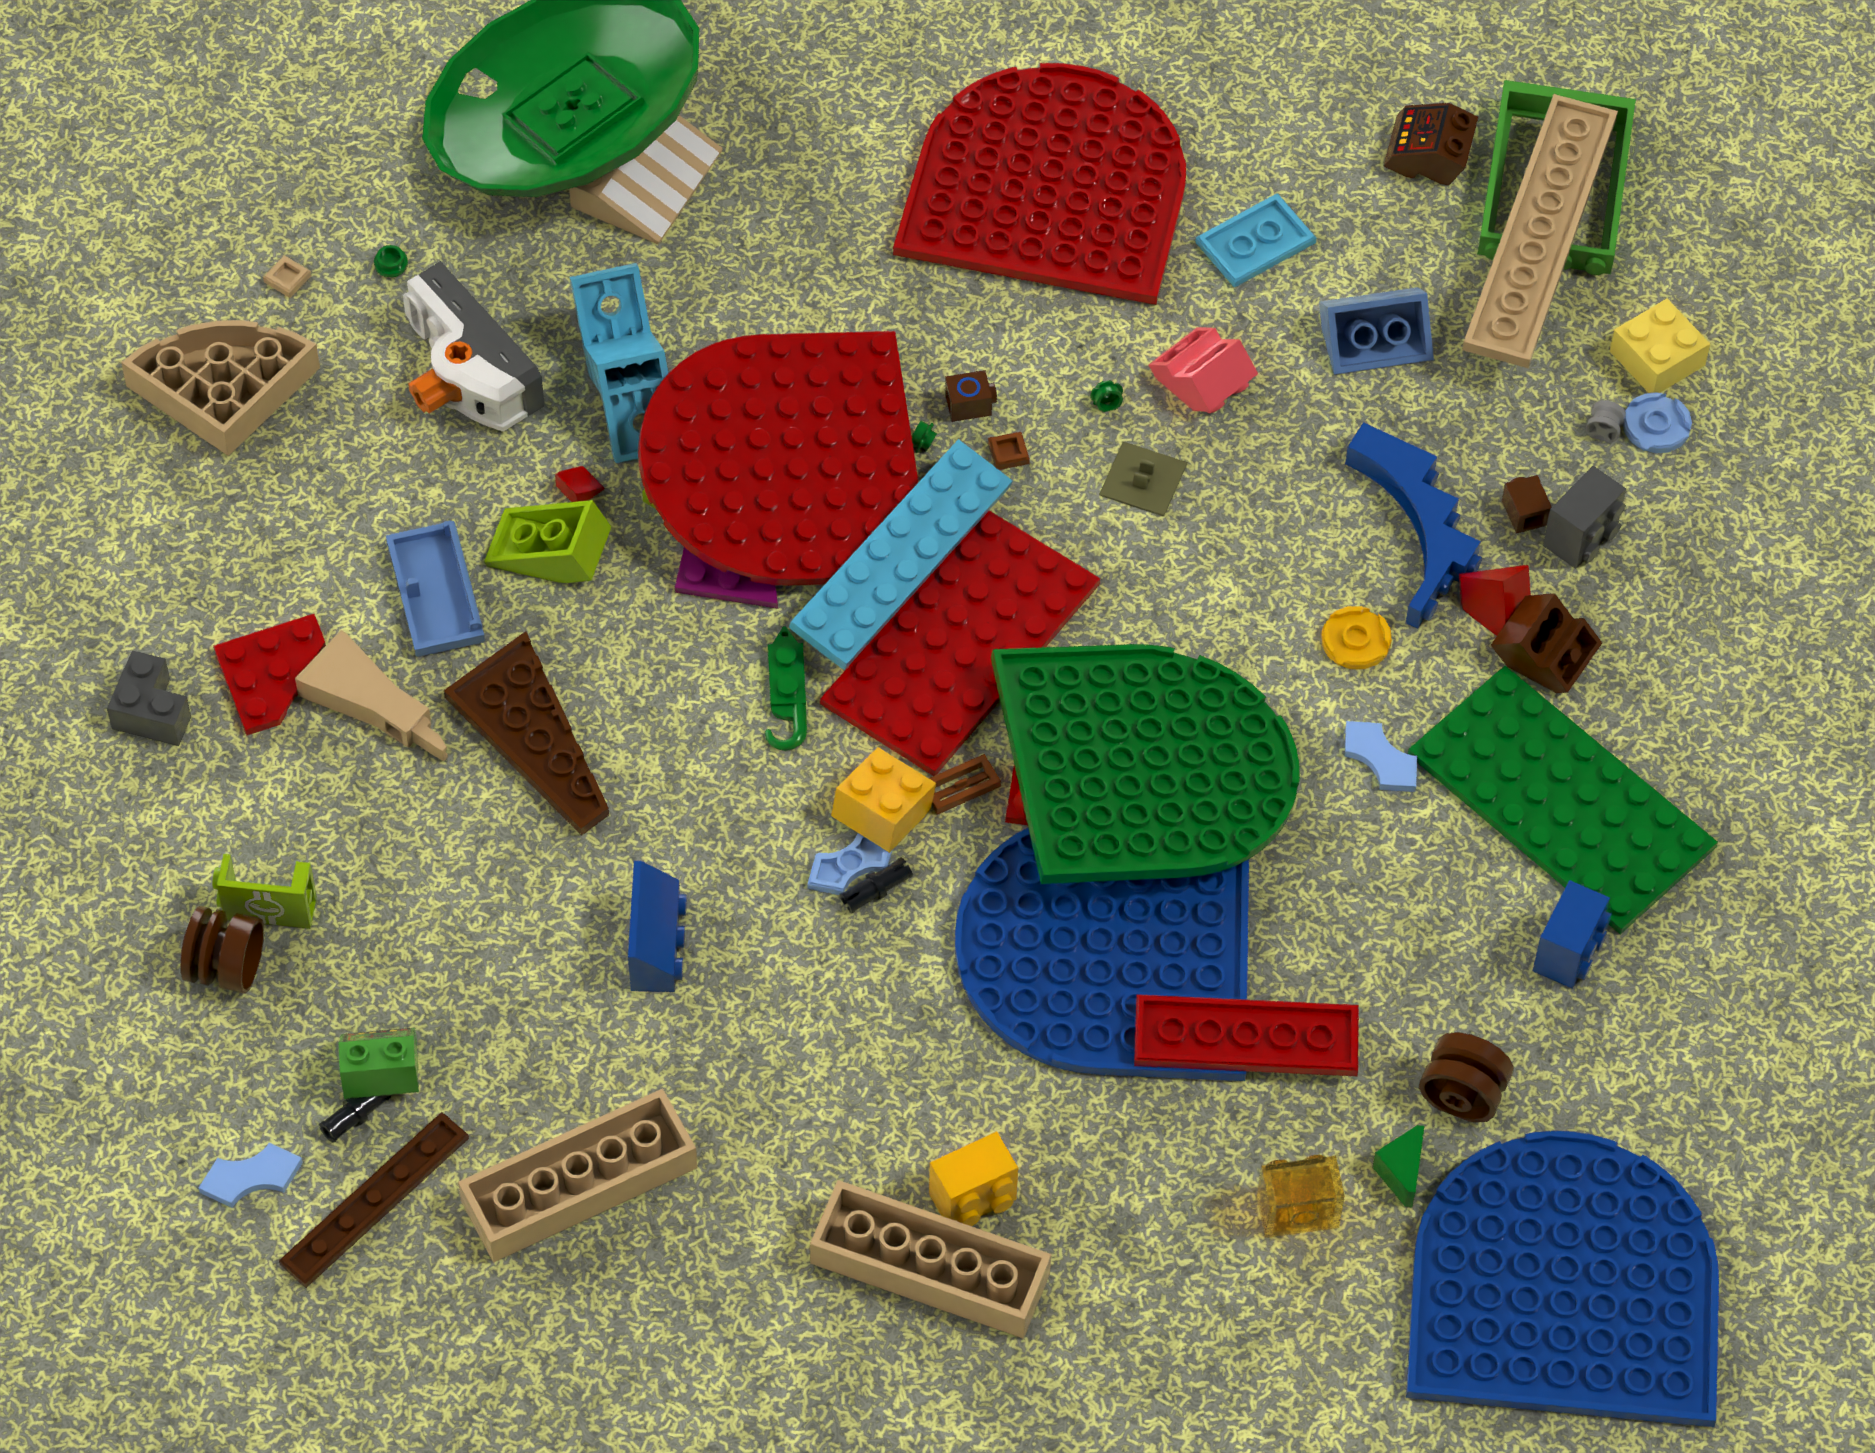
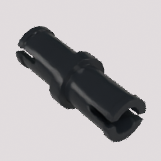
[839,857,913,914]
[319,1095,391,1143]

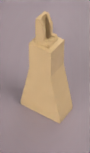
[295,630,448,761]

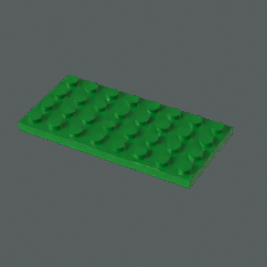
[1408,666,1718,935]

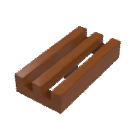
[929,754,1001,815]

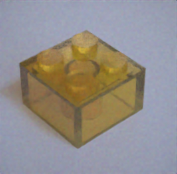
[1257,1155,1345,1238]

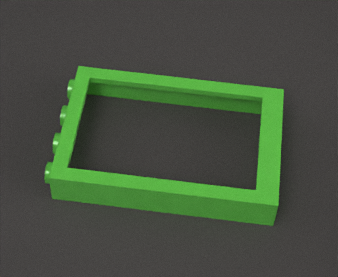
[1477,80,1636,275]

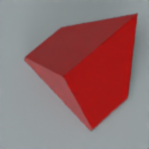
[1459,565,1531,636]

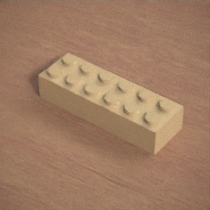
[458,1088,697,1263]
[810,1180,1051,1339]

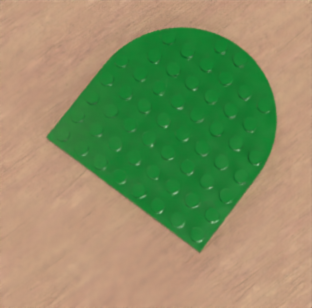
[991,644,1300,884]

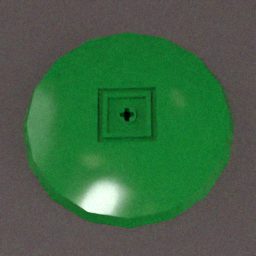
[422,0,700,197]

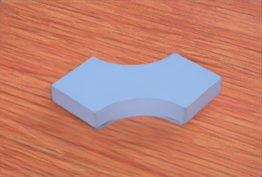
[1345,721,1417,792]
[807,833,892,895]
[199,1143,303,1208]

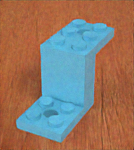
[569,263,668,463]

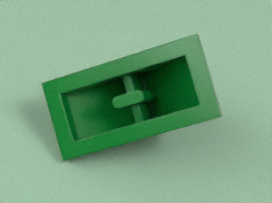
[1372,1125,1425,1208]

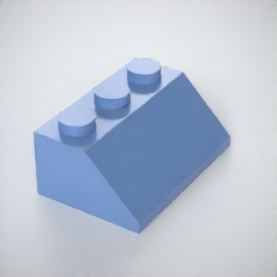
[1319,287,1434,375]

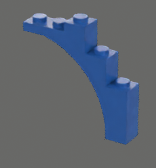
[1345,422,1482,629]

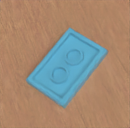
[1195,193,1317,288]

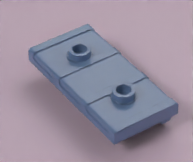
[386,521,485,657]

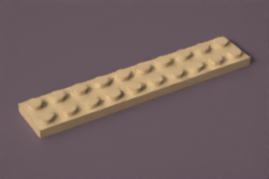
[1462,94,1618,368]

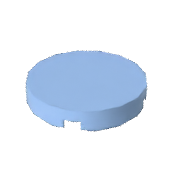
[1623,392,1692,453]

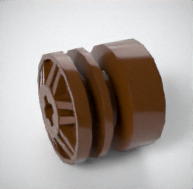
[180,906,264,994]

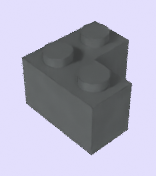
[107,650,191,746]

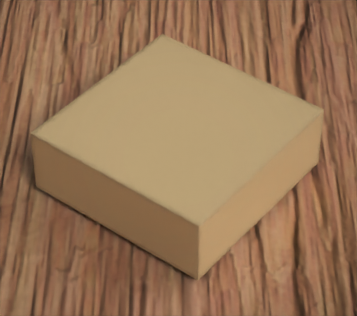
[263,255,311,298]

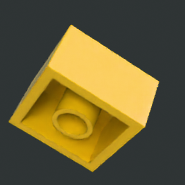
[831,747,936,853]
[929,1131,1018,1226]

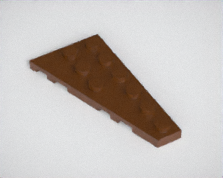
[444,631,609,836]

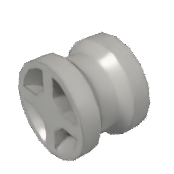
[1586,400,1626,443]

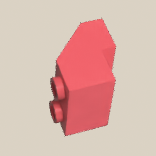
[1149,327,1258,413]

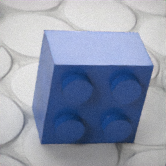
[1533,880,1612,989]

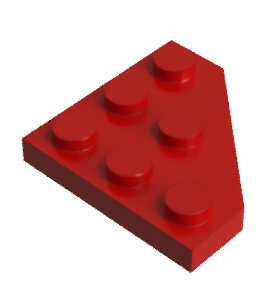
[213,613,326,736]

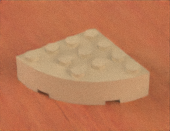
[121,320,320,456]

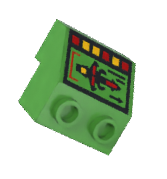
[338,1027,419,1099]

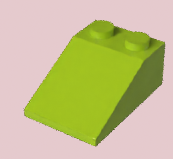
[484,500,612,583]

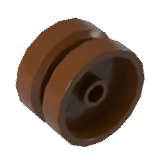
[1419,1032,1514,1123]

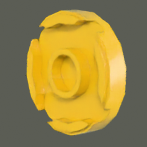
[1321,606,1392,669]

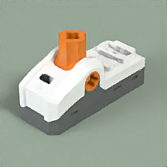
[403,261,544,432]

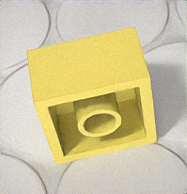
[1610,298,1710,393]

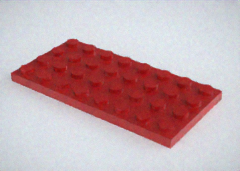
[820,510,1101,776]

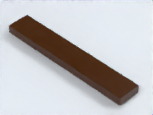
[279,1112,469,1288]

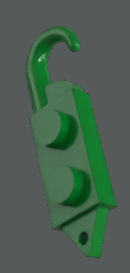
[765,626,807,751]

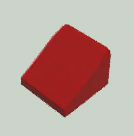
[555,466,605,502]

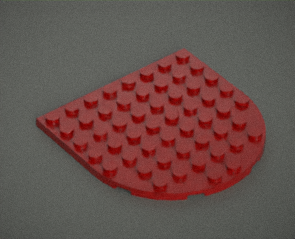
[893,63,1186,305]
[638,331,918,586]

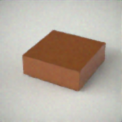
[988,432,1030,470]

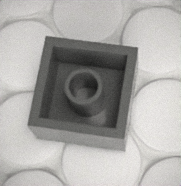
[1543,466,1626,569]

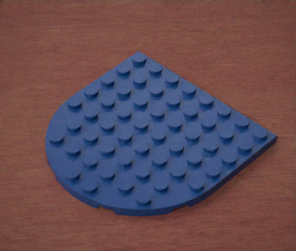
[955,828,1249,1081]
[1406,1131,1719,1427]

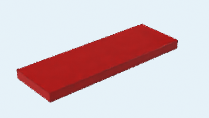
[1134,995,1359,1077]

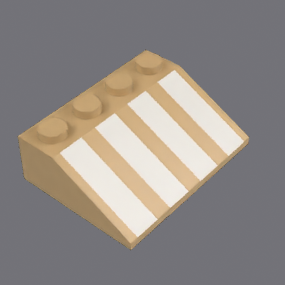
[569,115,723,245]

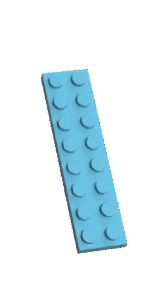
[789,439,1013,670]

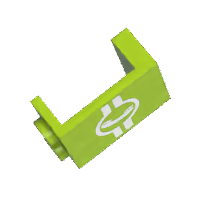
[212,854,317,929]

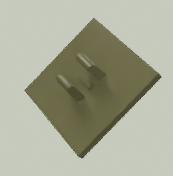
[1099,441,1188,516]

